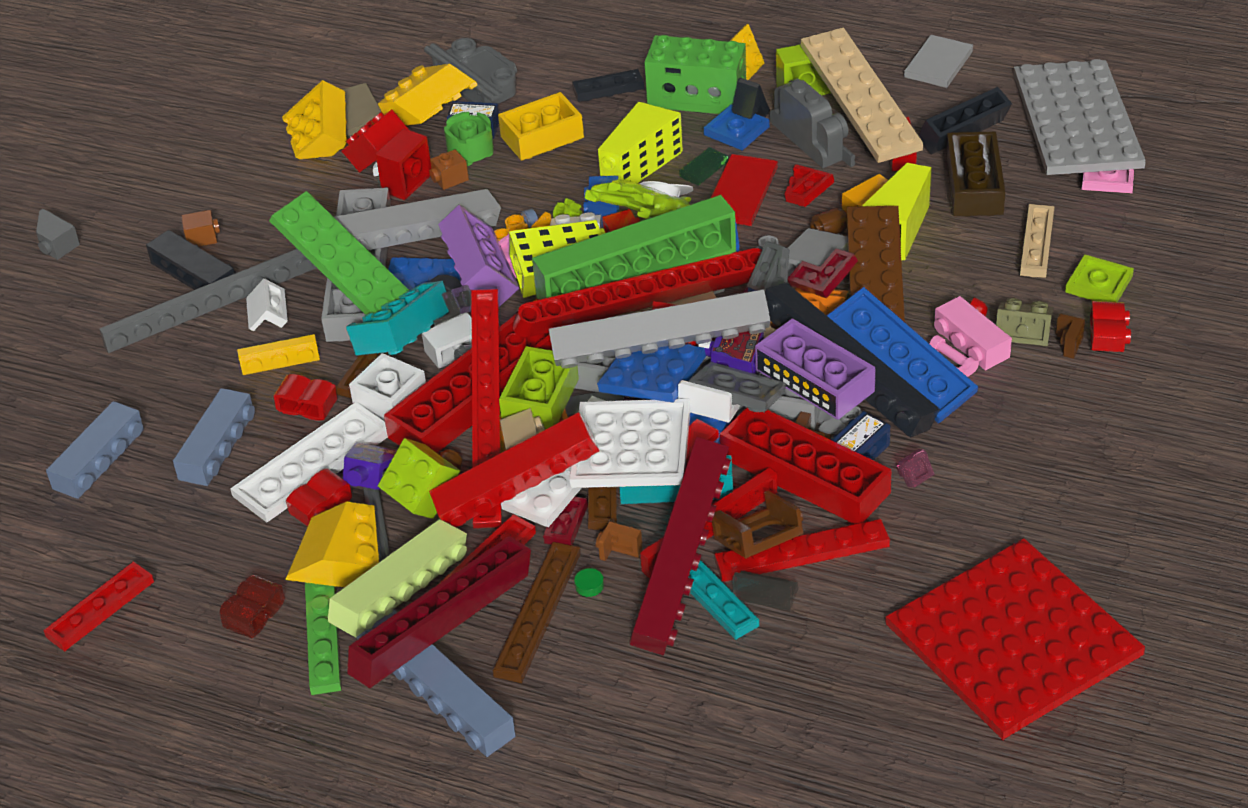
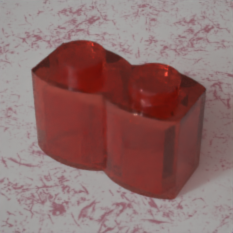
[220,575,285,639]

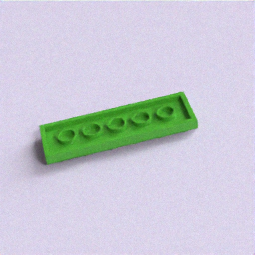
[269,191,409,315]

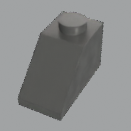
[36,209,80,260]

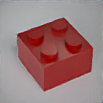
[341,109,409,173]
[375,129,432,200]

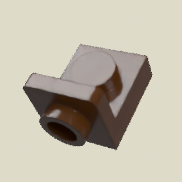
[1056,314,1085,359]

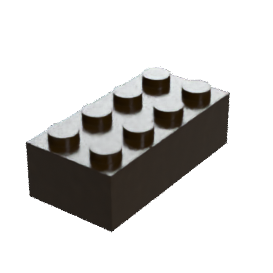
[946,131,1005,217]

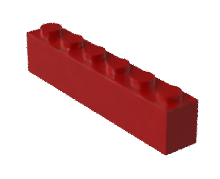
[429,412,600,527]

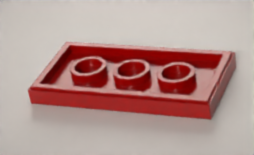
[711,154,778,226]

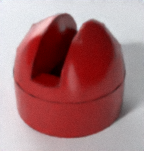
[970,297,988,317]

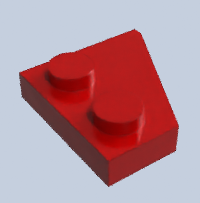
[785,164,834,207]

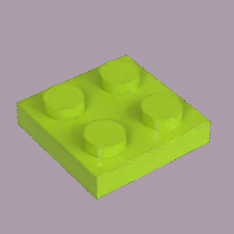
[1065,255,1134,302]

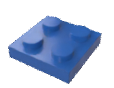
[704,104,770,151]

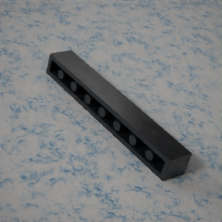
[765,283,940,438]

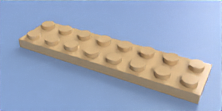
[801,27,923,163]

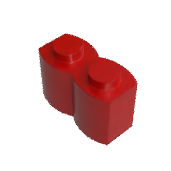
[1090,301,1131,352]
[274,374,337,421]
[286,469,352,527]

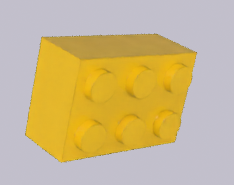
[498,92,584,161]

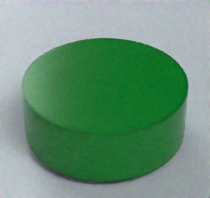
[574,568,604,597]

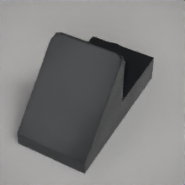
[732,78,770,119]

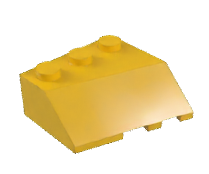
[378,64,477,125]
[282,80,347,159]
[286,502,379,587]

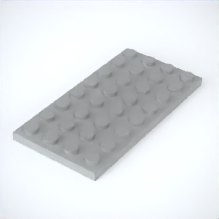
[1013,59,1146,175]

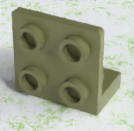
[996,298,1054,346]

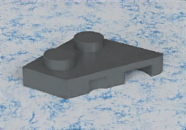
[746,241,790,291]

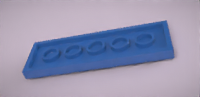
[827,287,978,424]

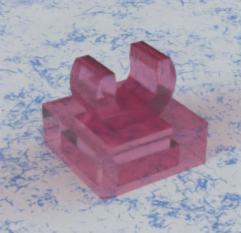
[896,449,935,488]

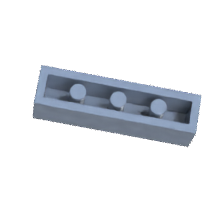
[173,388,255,486]
[46,401,144,499]

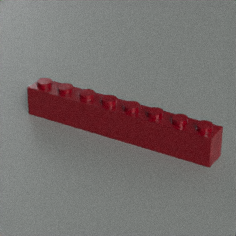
[630,437,731,656]
[347,536,531,688]

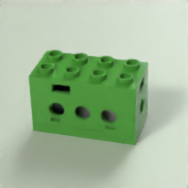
[645,35,746,114]

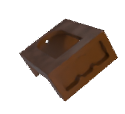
[712,490,803,558]

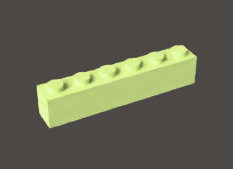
[328,519,467,637]

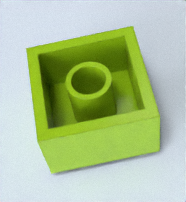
[378,438,460,519]

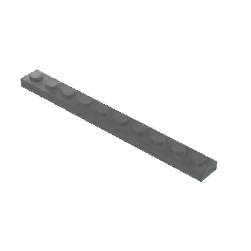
[99,249,317,353]

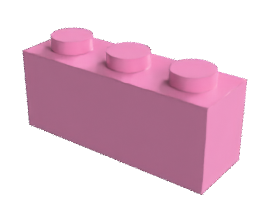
[934,296,1012,371]

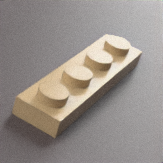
[1020,204,1054,278]

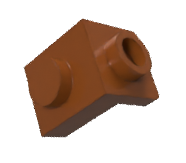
[596,522,643,561]

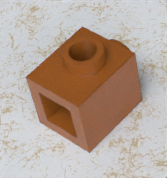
[429,149,469,190]
[182,210,220,247]

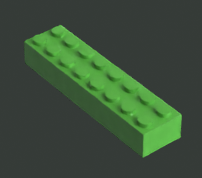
[532,195,736,300]

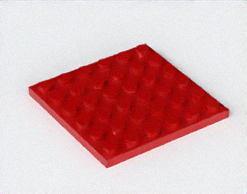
[886,538,1145,740]

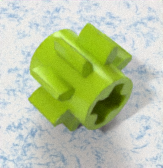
[553,198,583,218]

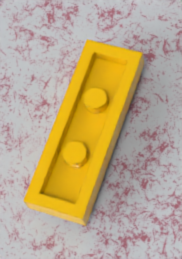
[237,334,320,375]

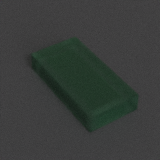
[679,147,728,186]

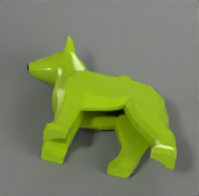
[585,179,691,219]

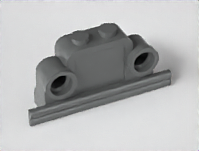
[424,38,517,104]
[770,79,855,168]

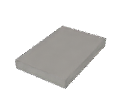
[904,35,973,88]

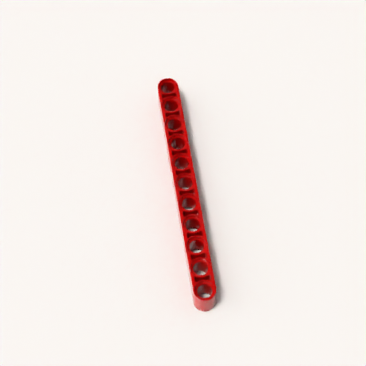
[513,248,762,338]

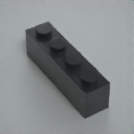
[918,87,1012,155]
[146,230,236,290]

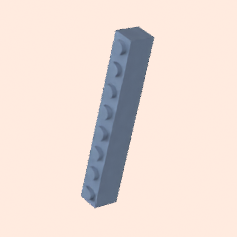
[356,609,516,757]

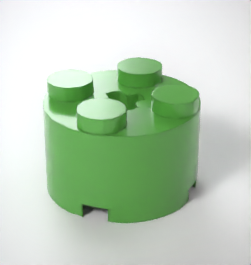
[444,112,494,166]

